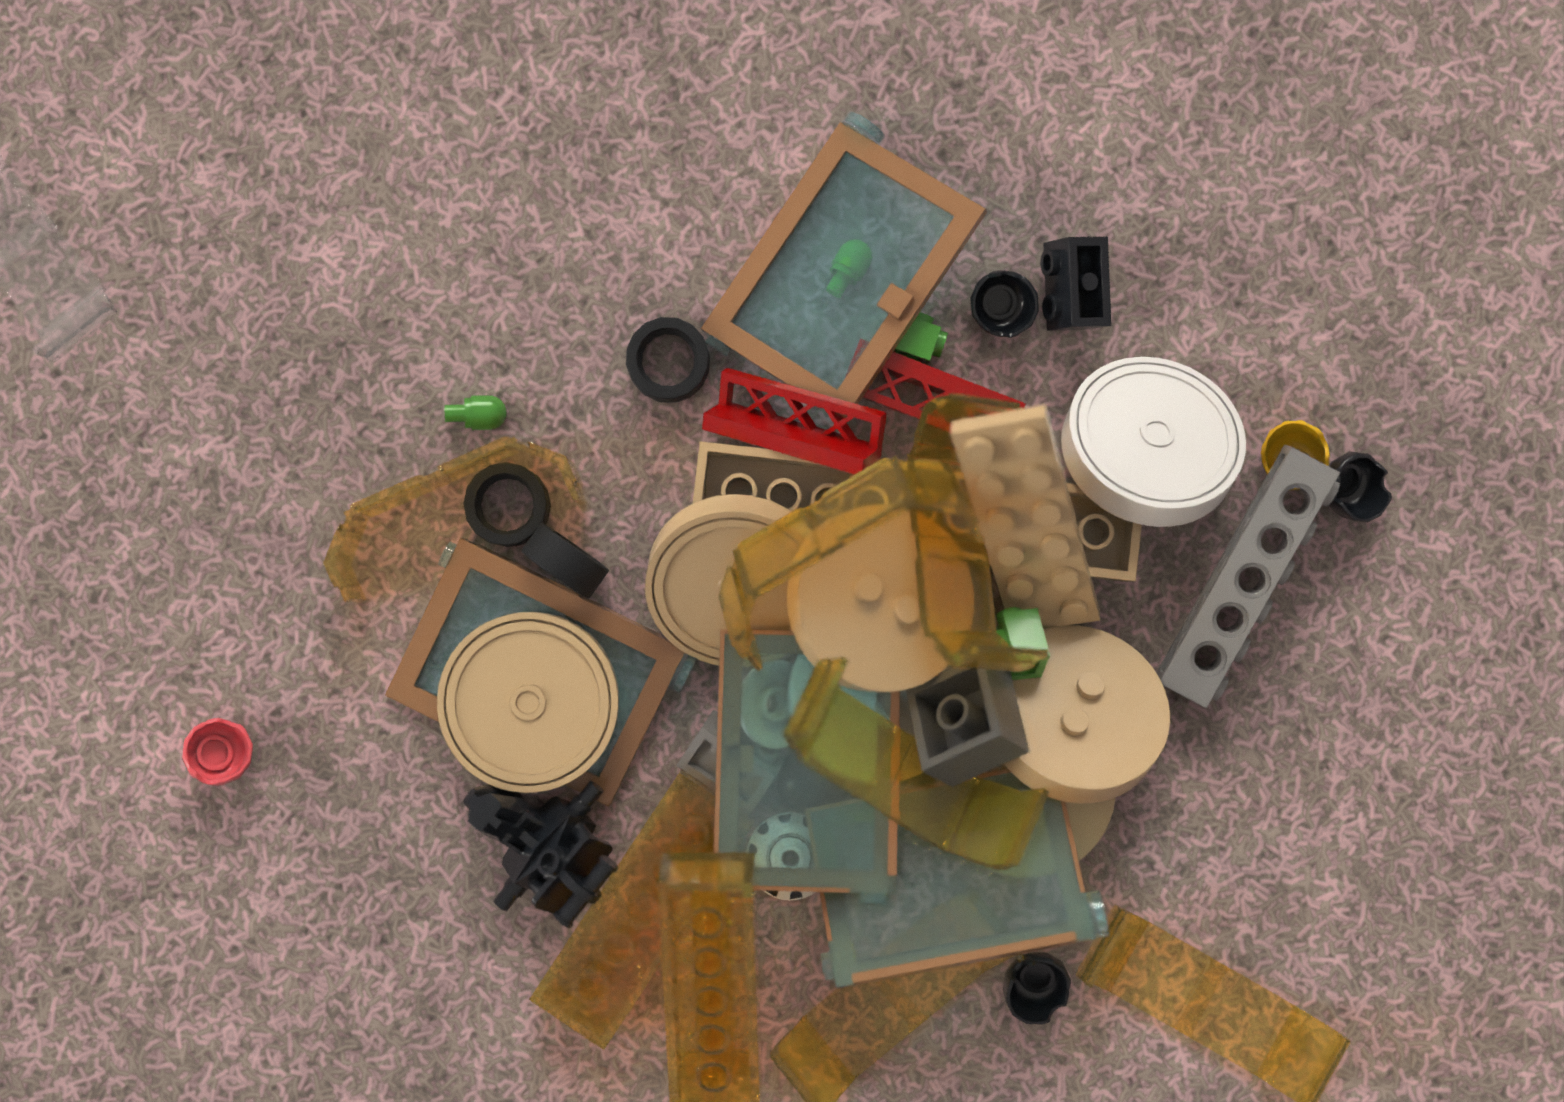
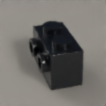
[1040,237,1111,331]

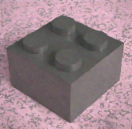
[906,654,1030,787]

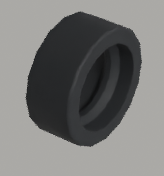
[626,317,710,403]
[463,462,551,547]
[521,523,609,599]

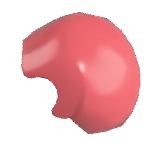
[182,718,253,786]

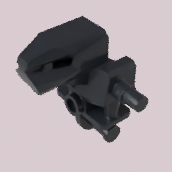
[463,780,619,928]

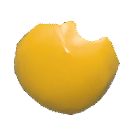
[1261,420,1330,491]

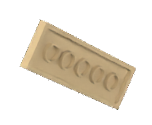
[951,405,1100,629]

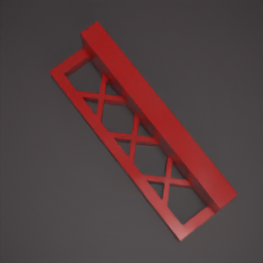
[847,339,1026,433]
[702,368,887,477]

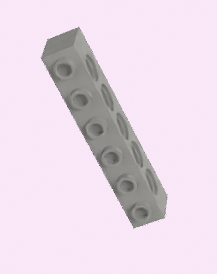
[1156,444,1340,708]

